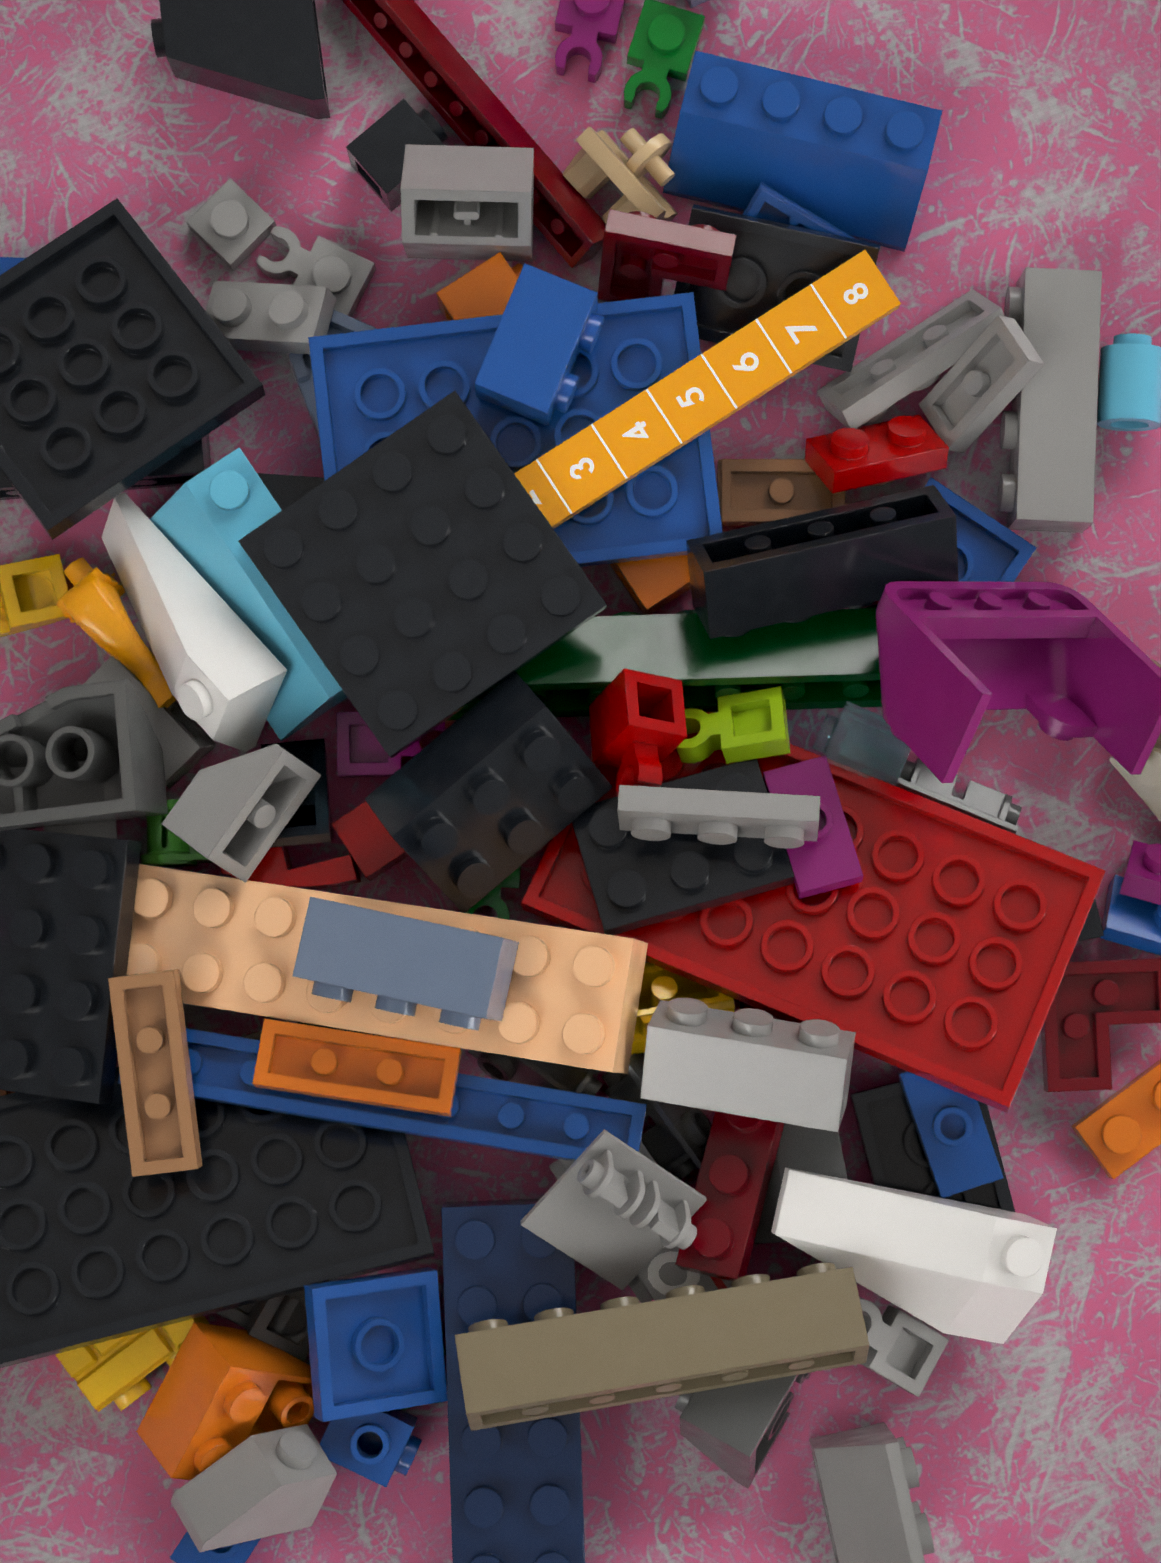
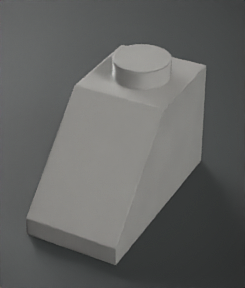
[162,744,321,883]
[170,1424,337,1553]

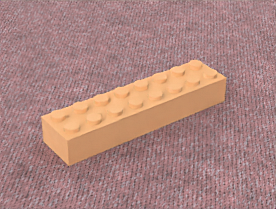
[127,864,648,1074]

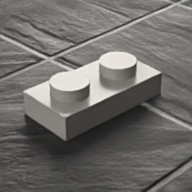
[206,280,336,355]
[919,315,1045,453]

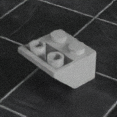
[400,144,534,262]
[809,1422,935,1563]

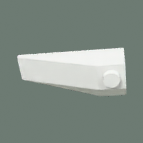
[101,492,287,752]
[771,1167,1057,1344]

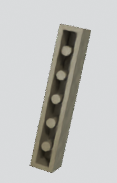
[455,1263,869,1431]

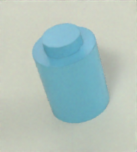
[1097,333,1161,431]

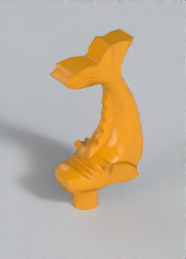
[56,557,177,708]

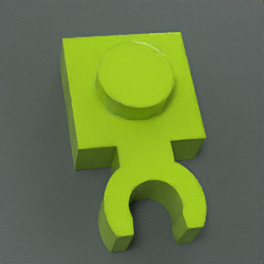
[676,686,790,764]

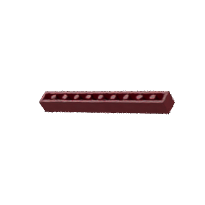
[342,0,606,268]

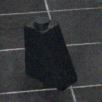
[151,0,330,119]

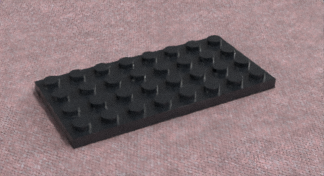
[0,1022,435,1368]

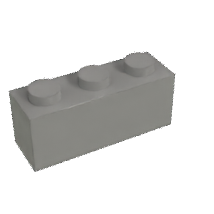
[640,998,856,1132]

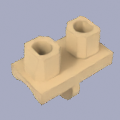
[563,127,678,223]

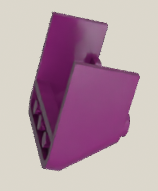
[876,581,1161,783]

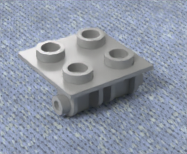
[520,1129,707,1290]

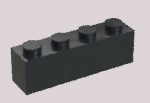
[686,485,959,639]

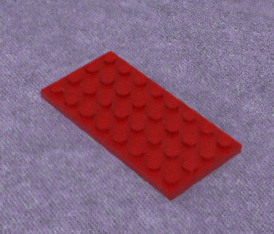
[521,712,1106,1113]

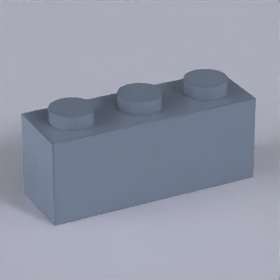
[293,897,519,1031]

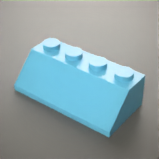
[150,447,348,742]

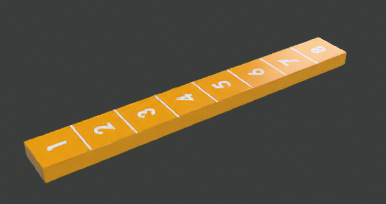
[514,249,901,529]

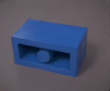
[474,263,605,426]

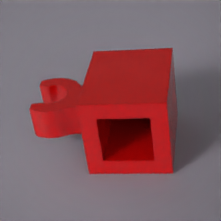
[589,668,687,797]

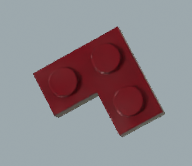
[598,209,737,302]
[1041,958,1161,1092]

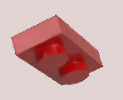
[804,414,949,494]

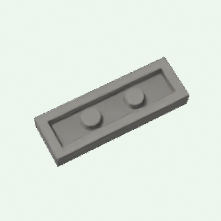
[817,289,1004,429]
[617,785,820,848]

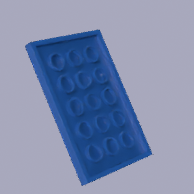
[308,292,723,567]

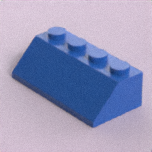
[663,50,943,252]

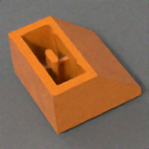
[136,1322,314,1480]

